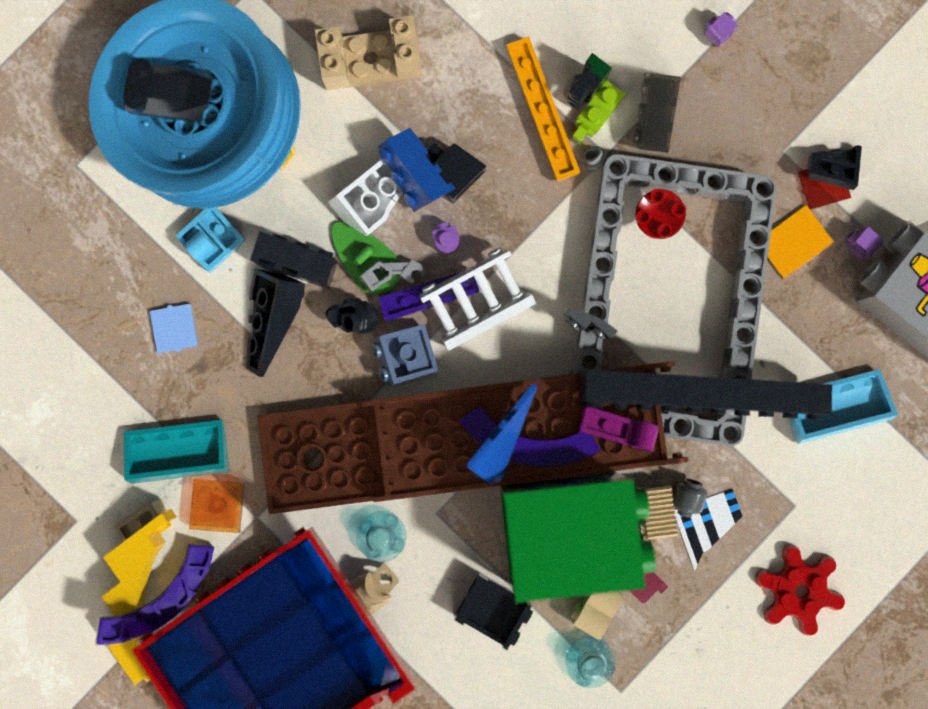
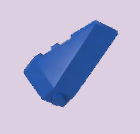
[466,383,537,484]

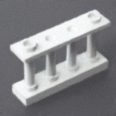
[419,248,536,350]

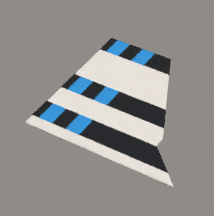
[674,489,743,571]

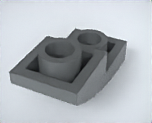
[564,309,618,340]

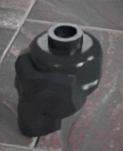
[325,298,378,335]

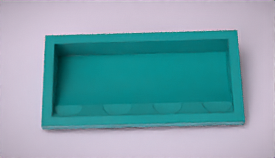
[124,420,229,484]

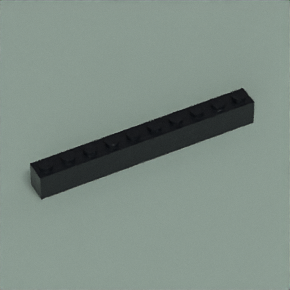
[578,370,832,420]

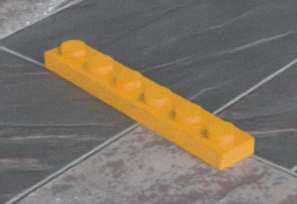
[506,36,580,183]

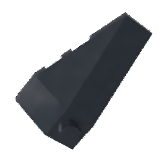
[247,268,305,377]

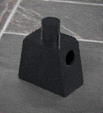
[427,142,486,204]

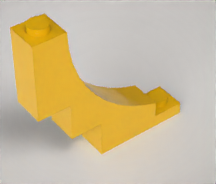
[101,509,177,685]

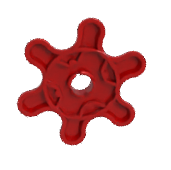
[755,544,845,636]

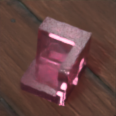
[629,572,668,604]

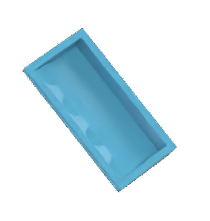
[789,369,898,445]

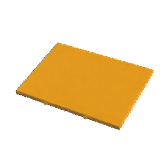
[756,205,834,279]

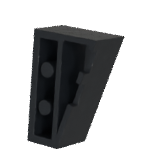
[250,231,338,289]

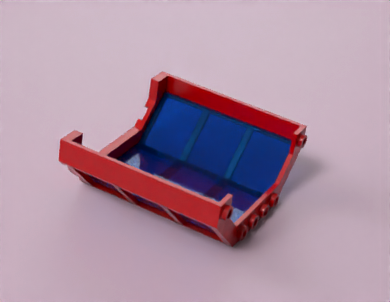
[131,527,417,709]

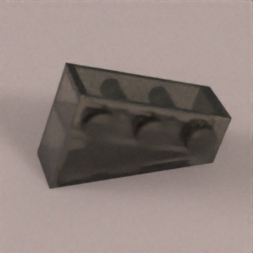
[633,73,681,153]

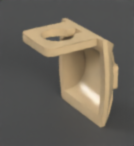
[343,563,399,616]

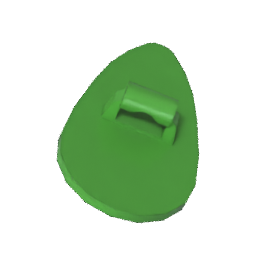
[332,222,400,295]

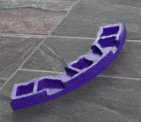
[459,406,601,467]
[95,544,214,645]

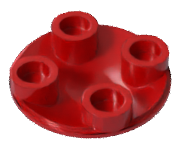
[635,189,686,239]

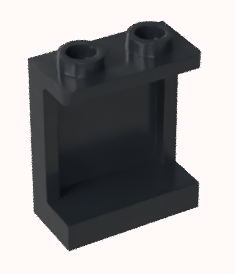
[454,572,533,650]

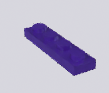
[378,272,480,322]

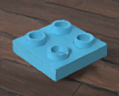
[175,208,246,273]

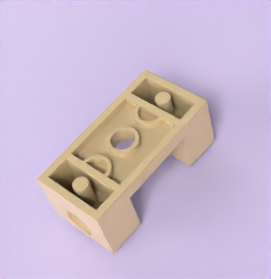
[315,15,422,90]

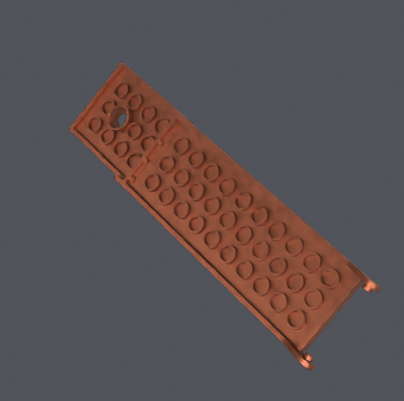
[257,361,689,514]

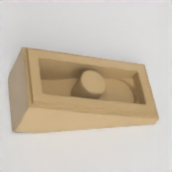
[114,499,167,542]

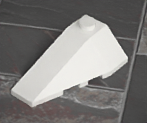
[328,159,402,236]

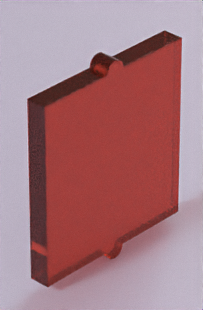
[798,169,851,210]

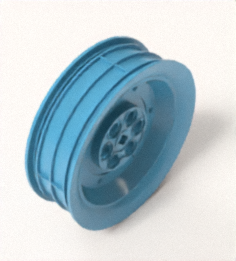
[89,0,301,209]

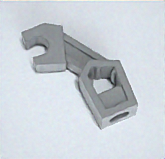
[359,260,426,292]

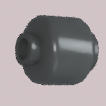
[672,478,707,517]

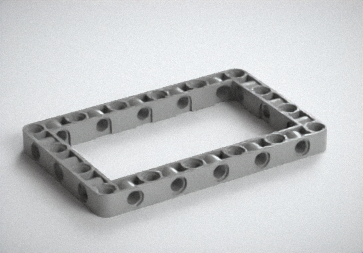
[573,154,777,446]

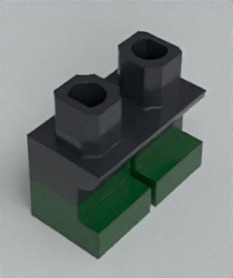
[566,53,612,110]

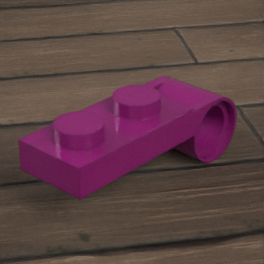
[578,406,659,452]

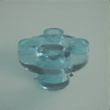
[357,511,407,562]
[565,636,616,688]

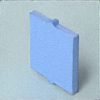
[150,304,198,353]

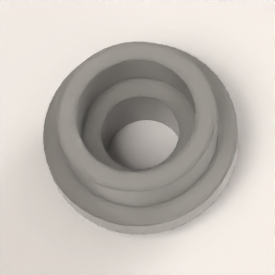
[583,146,607,170]

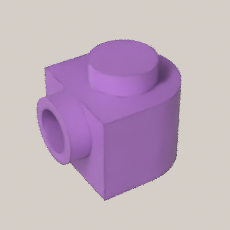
[704,12,738,48]
[432,222,459,255]
[846,226,883,259]

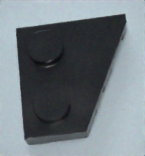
[806,145,862,190]

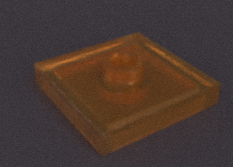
[189,479,245,533]

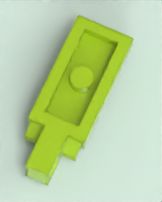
[571,80,626,145]

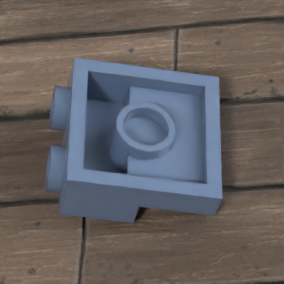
[372,324,439,386]

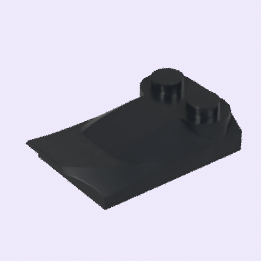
[123,58,214,123]

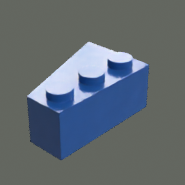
[378,128,456,212]

